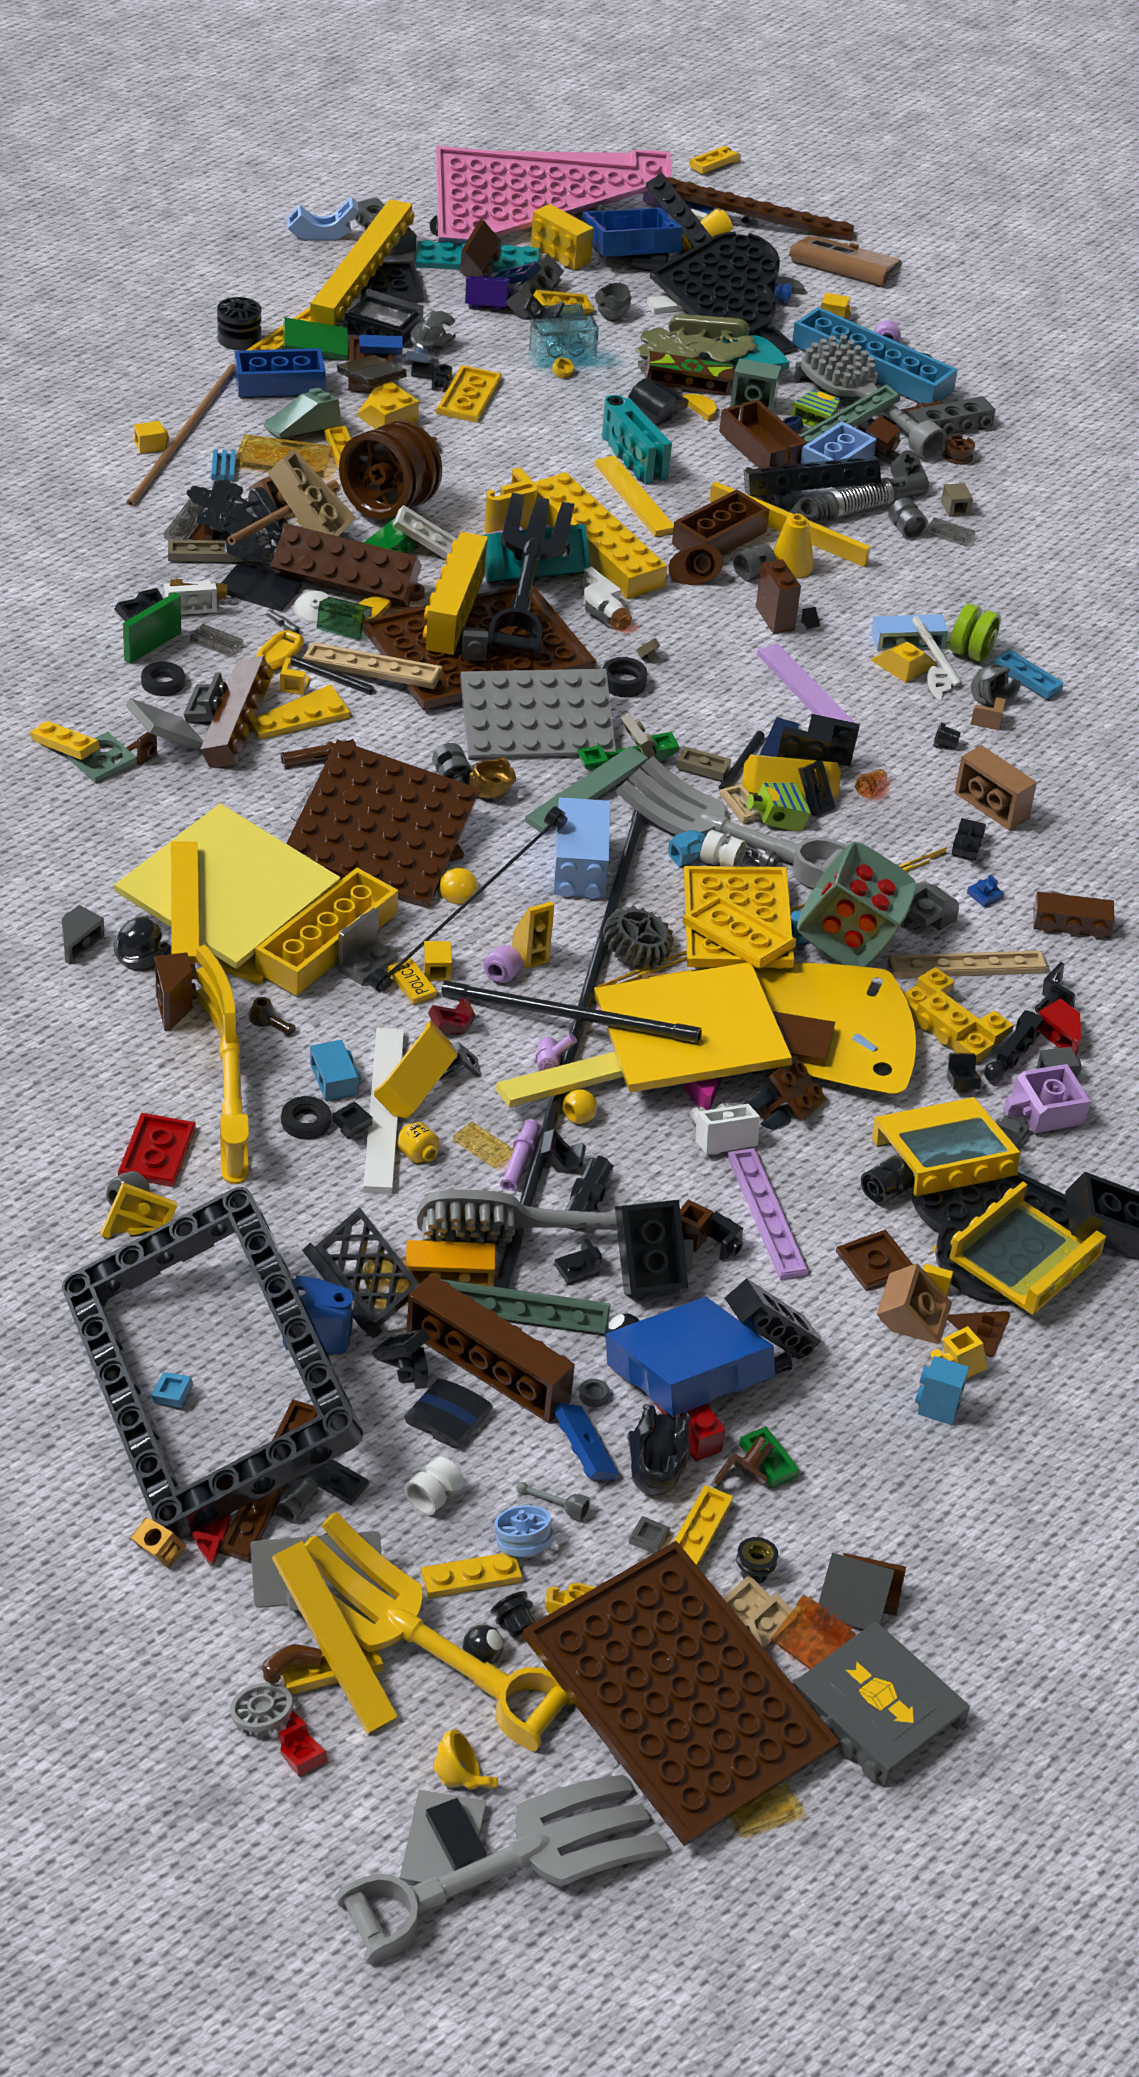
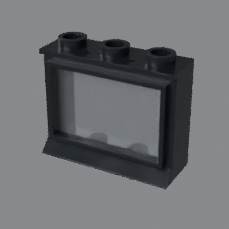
[344,289,424,345]

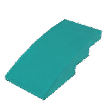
[716,335,790,370]

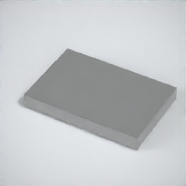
[126,698,203,751]
[399,1790,486,1896]

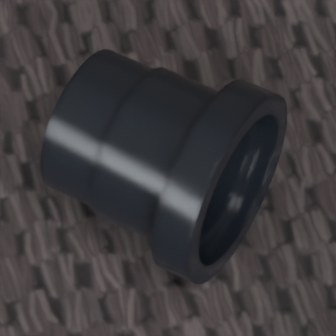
[933,722,961,749]

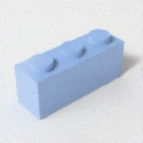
[871,614,948,651]

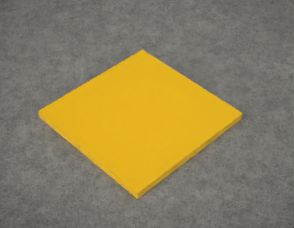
[594,962,792,1092]

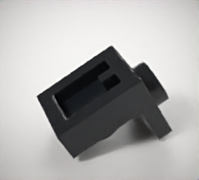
[554,1238,602,1285]

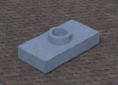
[406,347,435,363]

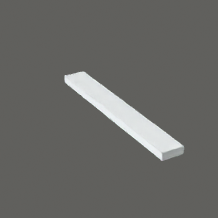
[363,1028,404,1194]

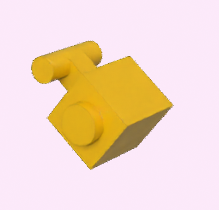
[821,292,852,318]
[931,1326,987,1379]

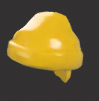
[433,1729,498,1790]

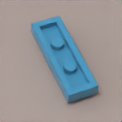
[993,649,1064,699]

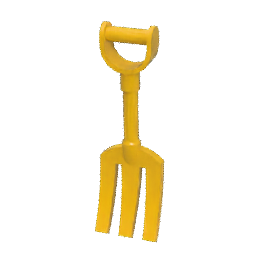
[196,944,249,1184]
[278,1512,573,1752]

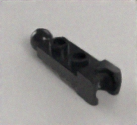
[984,1010,1044,1083]

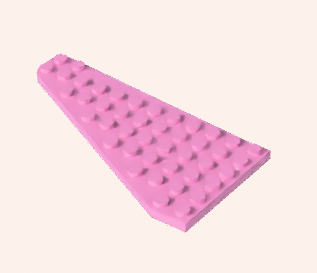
[435,146,672,244]

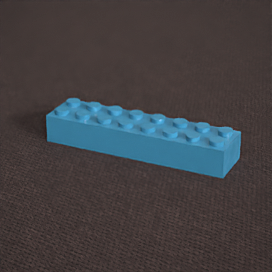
[792,307,958,404]

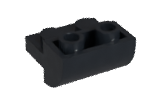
[628,378,689,425]

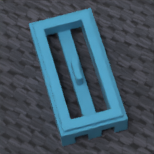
[211,449,236,481]

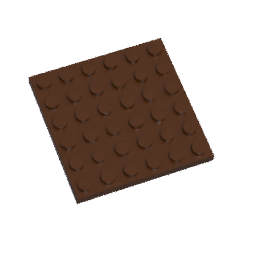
[286,739,480,908]

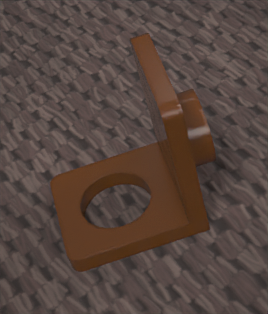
[126,732,157,766]

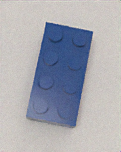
[234,348,326,397]

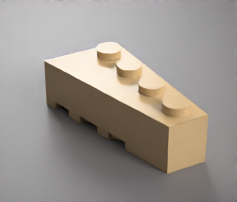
[267,449,356,536]

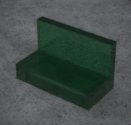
[316,597,372,640]

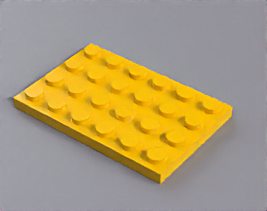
[684,866,794,969]

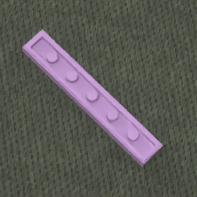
[757,643,855,723]
[727,1148,808,1280]

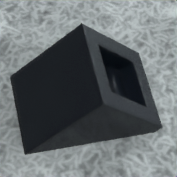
[801,607,820,629]

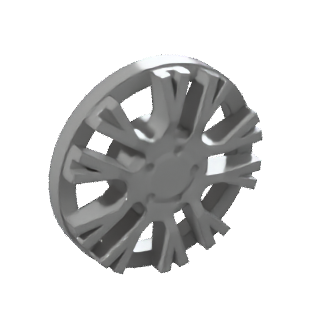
[230,1683,294,1735]

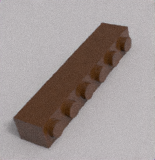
[200,656,273,768]

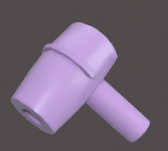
[536,1033,577,1071]

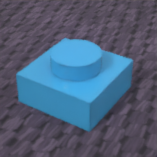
[151,1372,193,1408]

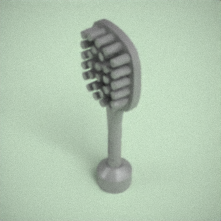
[801,335,946,459]
[417,1190,659,1249]

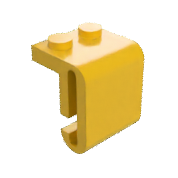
[484,467,537,534]

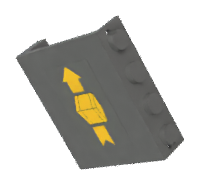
[793,1621,970,1787]

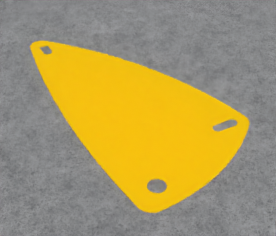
[631,963,916,1094]

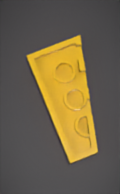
[251,684,350,740]

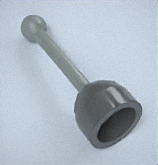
[516,1482,590,1521]

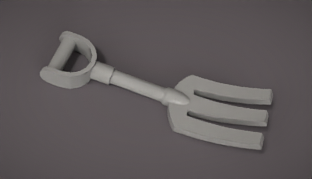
[615,756,848,888]
[335,1775,668,1965]

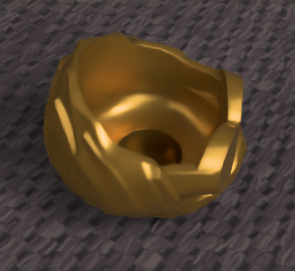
[470,757,516,799]

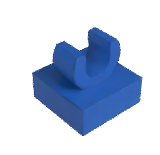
[967,875,1004,907]

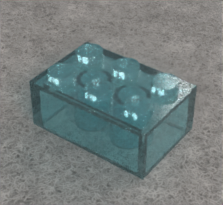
[529,316,599,369]

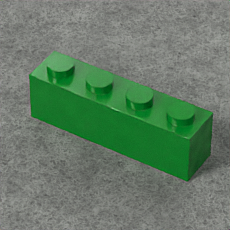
[363,517,427,553]

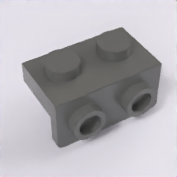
[184,673,227,722]

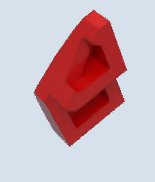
[279,1710,328,1776]

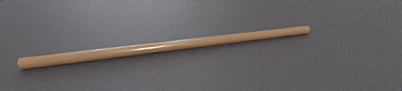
[126,364,234,506]

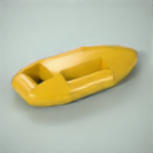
[256,630,304,670]

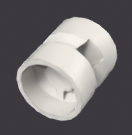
[700,830,746,867]
[405,1456,464,1515]

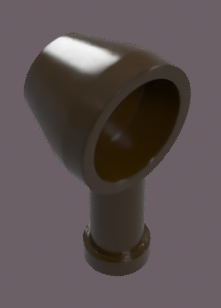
[249,997,296,1037]

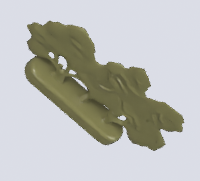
[635,314,758,363]

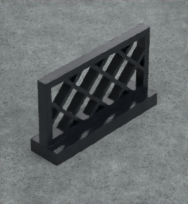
[302,1207,420,1338]

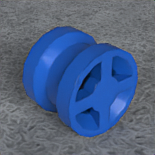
[770,281,792,304]

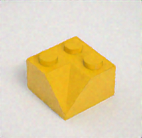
[357,381,419,430]

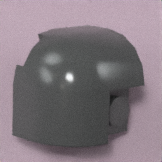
[900,882,959,931]

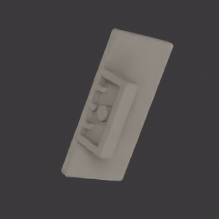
[250,1531,384,1611]

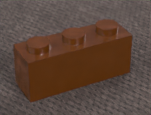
[1033,891,1115,938]

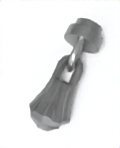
[726,832,779,867]

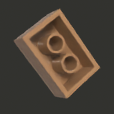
[954,745,1037,831]

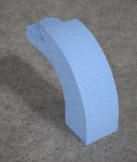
[286,197,359,240]

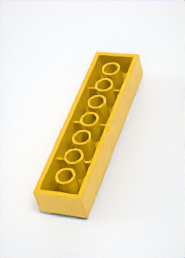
[534,472,668,599]

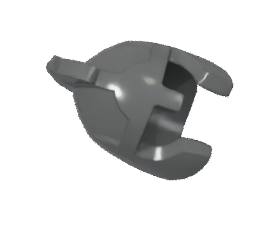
[410,310,456,349]
[971,664,1021,706]

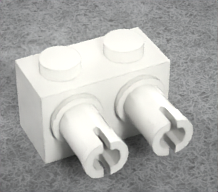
[690,1103,760,1155]

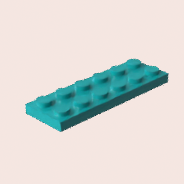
[416,240,539,272]

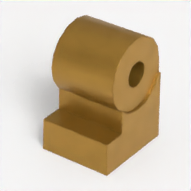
[130,1517,187,1569]

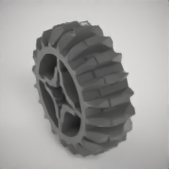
[603,905,674,969]

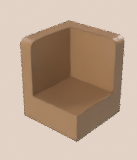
[970,697,1006,730]

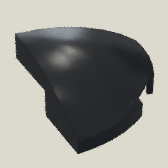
[114,588,163,621]

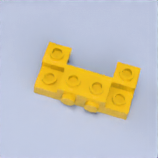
[904,967,1014,1064]

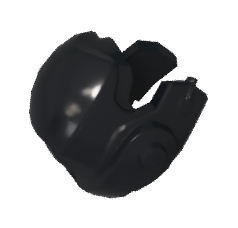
[113,916,171,969]

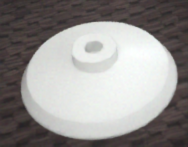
[294,591,337,623]

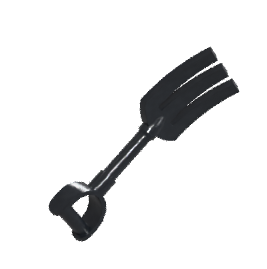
[487,492,575,659]

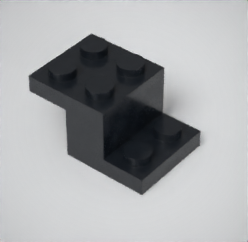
[777,714,860,766]

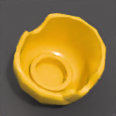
[439,868,478,904]

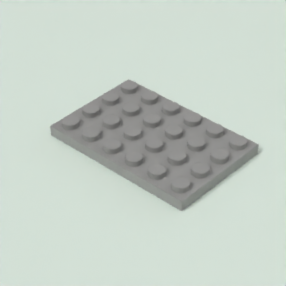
[460,669,616,759]

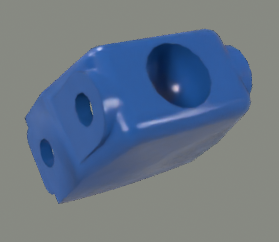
[282,1275,355,1354]

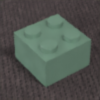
[730,358,781,412]

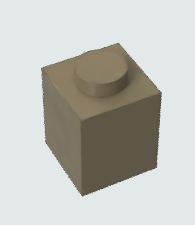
[941,483,973,517]

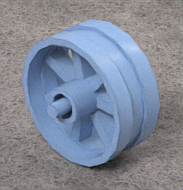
[494,1505,554,1557]

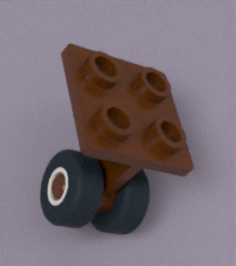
[742,1056,826,1130]

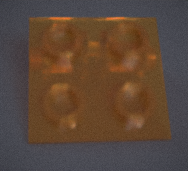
[770,1594,857,1669]

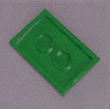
[283,317,348,360]
[123,592,181,664]

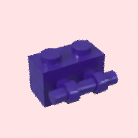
[465,276,512,310]

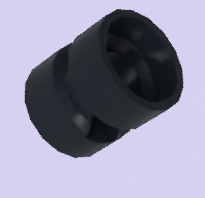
[861,1155,915,1205]

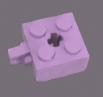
[1003,1064,1091,1133]

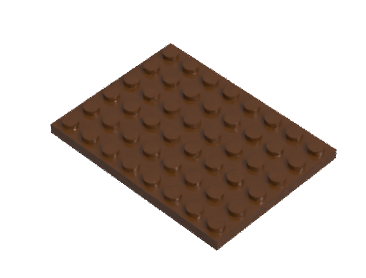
[361,585,596,710]
[521,1541,839,1846]

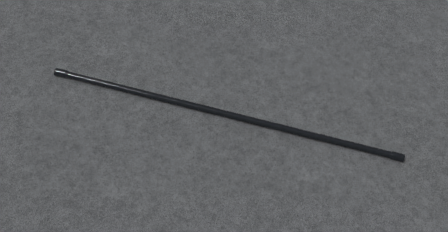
[493,809,647,1289]

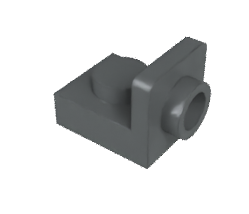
[990,1115,1030,1148]

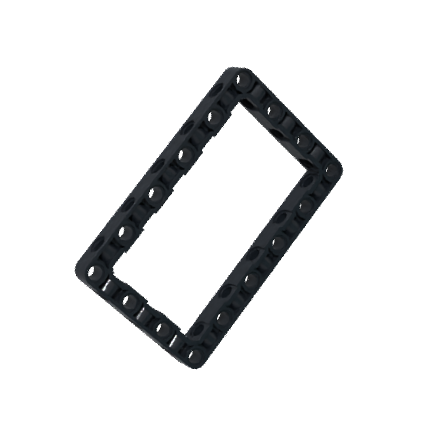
[62,1187,363,1540]

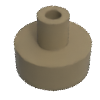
[636,638,661,662]

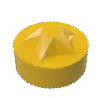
[552,357,574,378]

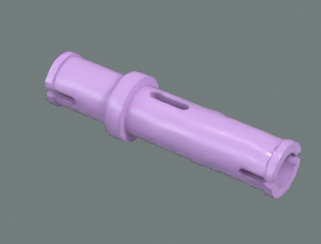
[500,1119,541,1192]

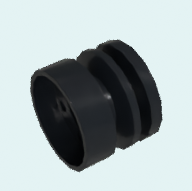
[217,297,262,350]

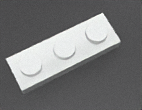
[393,505,457,559]

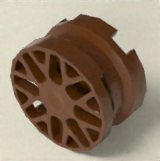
[943,435,975,465]

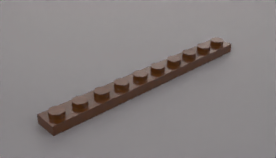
[666,177,854,241]

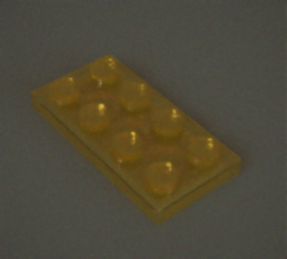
[235,434,332,478]

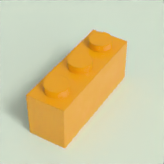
[405,1240,495,1286]

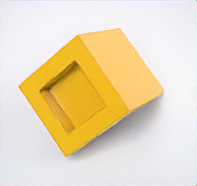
[280,658,310,695]

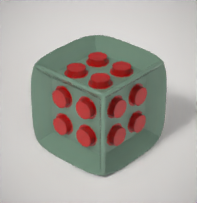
[797,842,917,967]

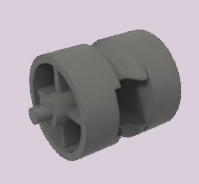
[432,743,472,784]

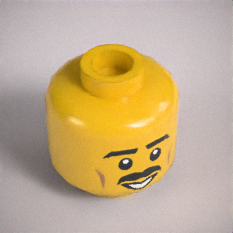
[398,1122,440,1164]

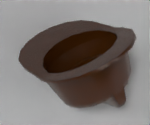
[668,544,723,586]

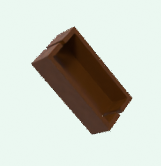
[719,399,807,468]

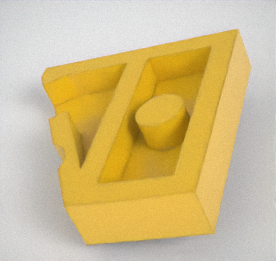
[101,1182,178,1238]

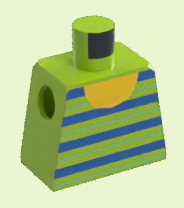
[792,390,840,427]
[747,783,811,831]

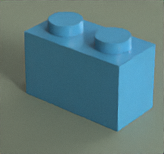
[310,1040,361,1101]
[915,1356,969,1426]

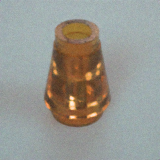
[855,769,888,797]

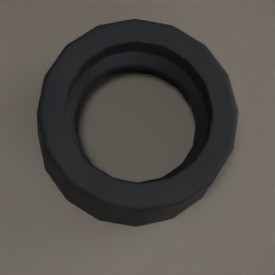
[602,657,648,698]

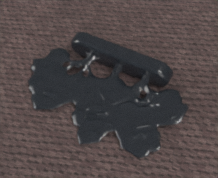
[186,479,288,565]

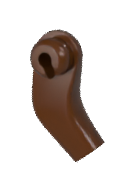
[262,1644,323,1684]

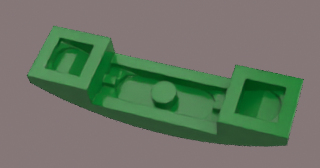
[578,731,679,771]

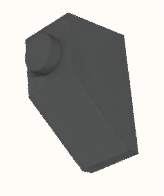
[61,905,105,964]

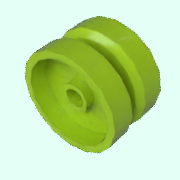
[949,603,1001,663]

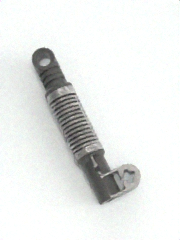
[790,450,929,522]

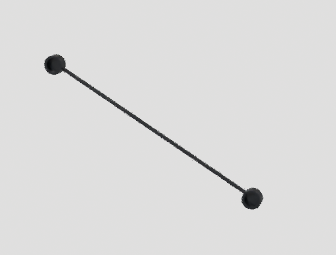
[368,806,568,992]

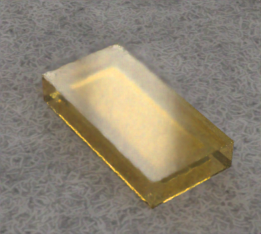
[453,1121,514,1169]
[730,1783,802,1838]

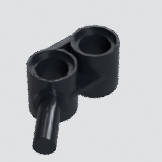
[951,818,986,860]

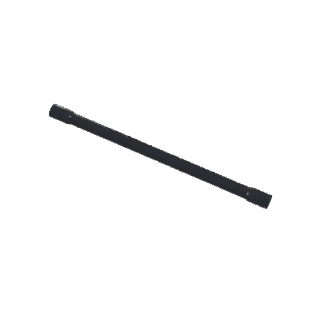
[441,980,702,1044]

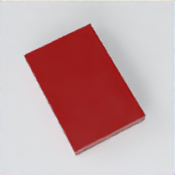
[117,1112,196,1187]

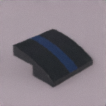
[404,1378,493,1447]

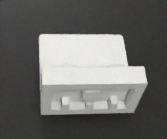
[163,581,217,615]

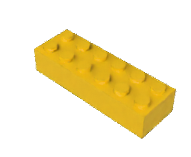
[423,531,488,655]
[255,868,398,996]

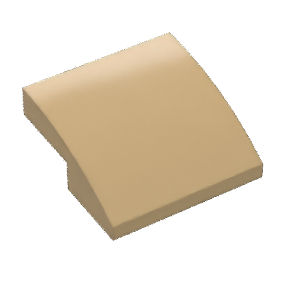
[723,1575,798,1648]

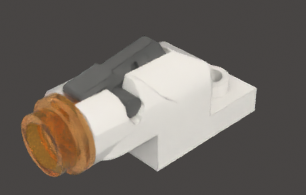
[583,567,632,631]

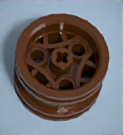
[339,420,443,519]

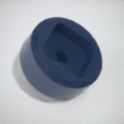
[783,416,804,432]

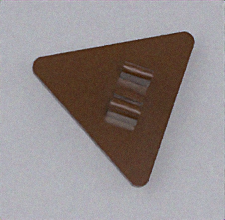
[947,1311,1010,1357]

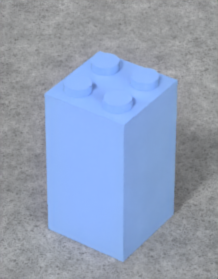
[553,797,610,899]

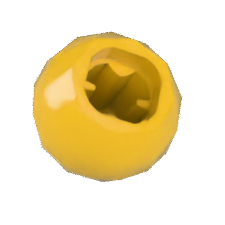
[563,1089,597,1124]

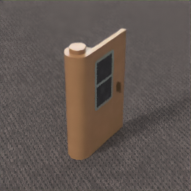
[789,235,901,287]

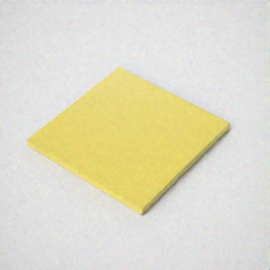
[114,803,341,969]

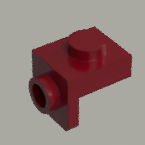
[428,998,475,1035]

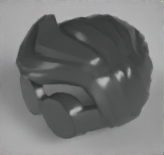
[595,282,632,321]

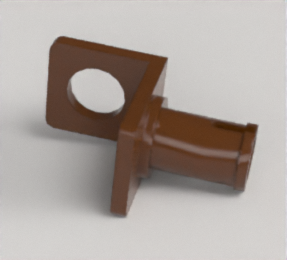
[710,1436,774,1487]

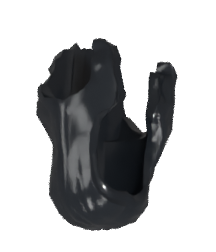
[627,1404,691,1496]

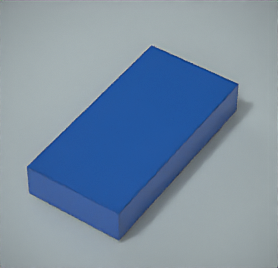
[359,335,403,355]

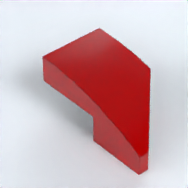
[191,1514,232,1565]

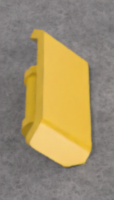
[742,755,841,799]
[374,1020,458,1119]

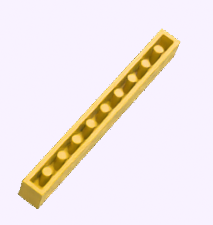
[310,199,415,326]

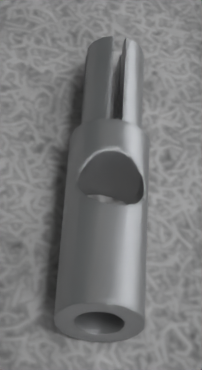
[266,610,300,634]

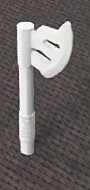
[911,616,962,700]

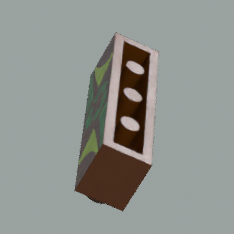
[645,351,733,396]

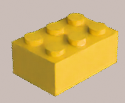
[531,204,594,270]

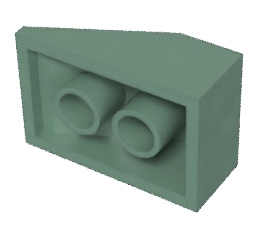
[264,388,342,438]

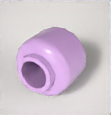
[874,320,901,343]
[484,945,523,984]

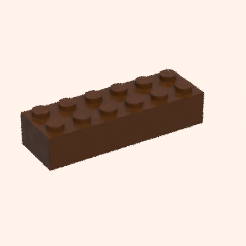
[271,523,422,607]
[407,1274,575,1424]

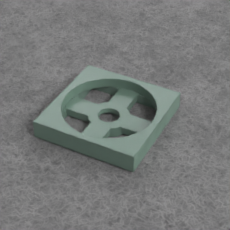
[66,732,137,784]

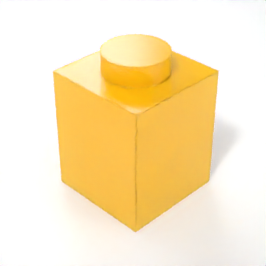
[134,421,169,454]
[423,941,452,981]

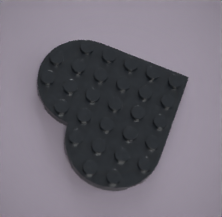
[650,231,780,336]
[911,1153,1070,1302]

